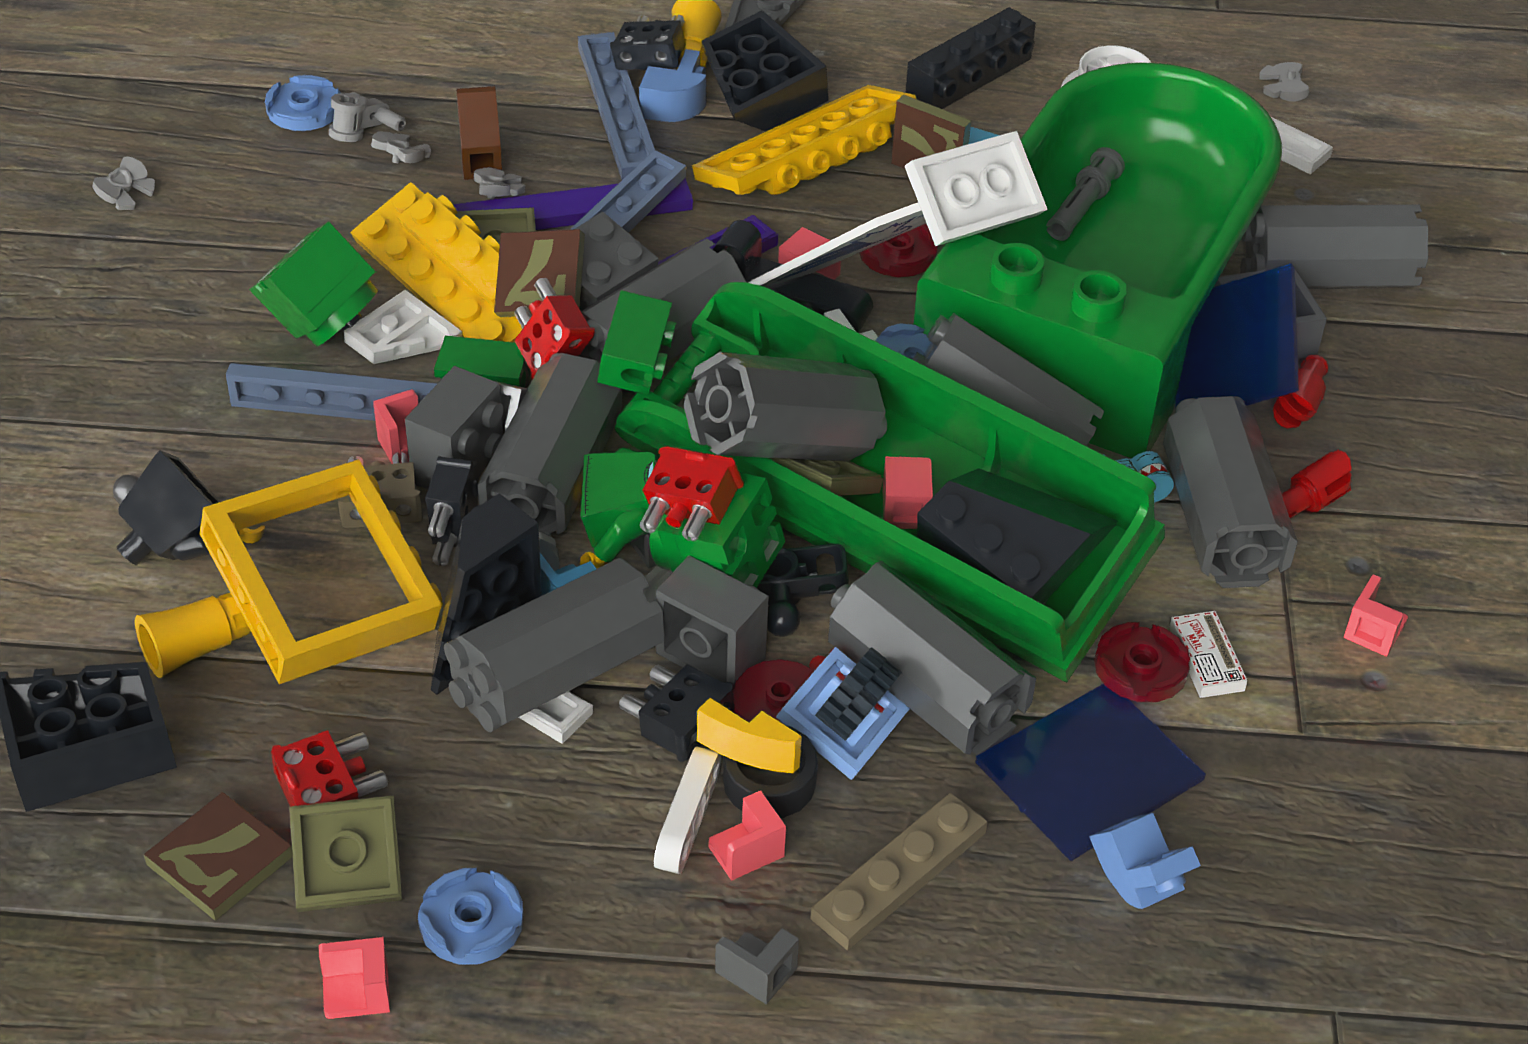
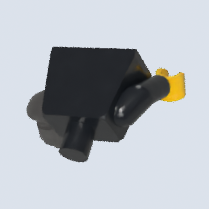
[113,450,265,565]

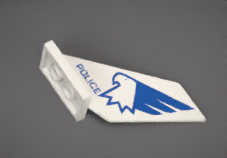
[748,131,1047,287]

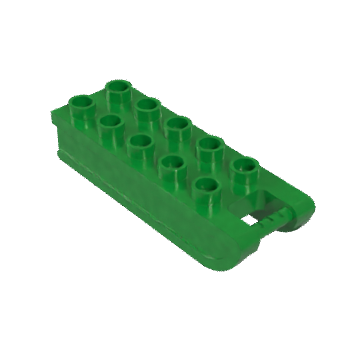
[615,282,1165,683]

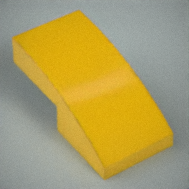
[697,698,802,773]

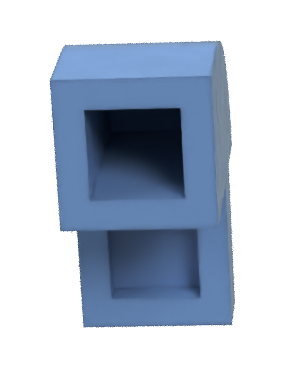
[639,49,706,122]
[1089,813,1201,909]

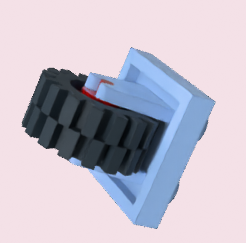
[776,647,910,780]

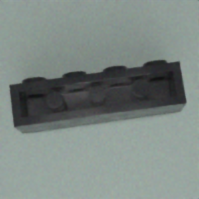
[905,7,1036,109]

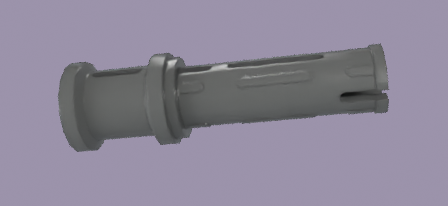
[1046,147,1125,241]

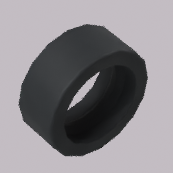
[723,725,818,818]

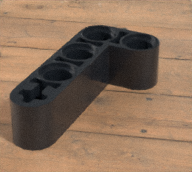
[713,220,873,333]

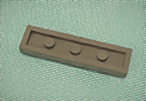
[810,792,988,951]

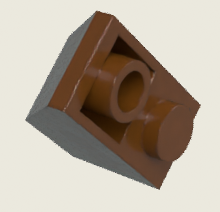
[456,86,502,180]

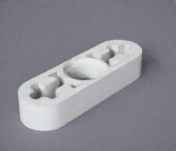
[654,746,721,874]

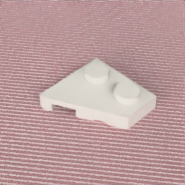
[344,290,462,364]

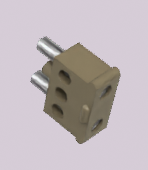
[338,452,423,529]

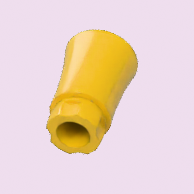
[672,0,722,70]
[135,593,251,678]

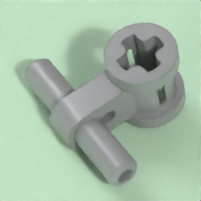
[328,92,406,142]

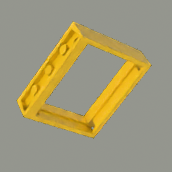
[200,459,443,684]

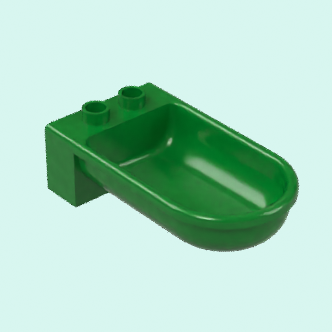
[913,62,1282,458]

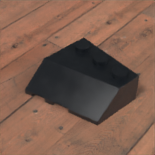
[701,10,829,131]
[917,468,1118,604]
[431,493,542,695]
[0,662,177,812]

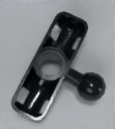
[757,544,849,637]

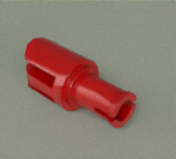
[1273,355,1329,429]
[1281,450,1352,519]

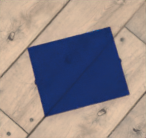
[1176,263,1299,407]
[975,683,1206,861]

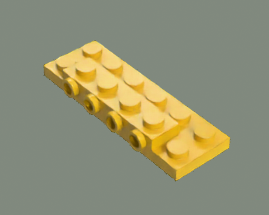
[692,85,916,195]
[350,182,522,343]

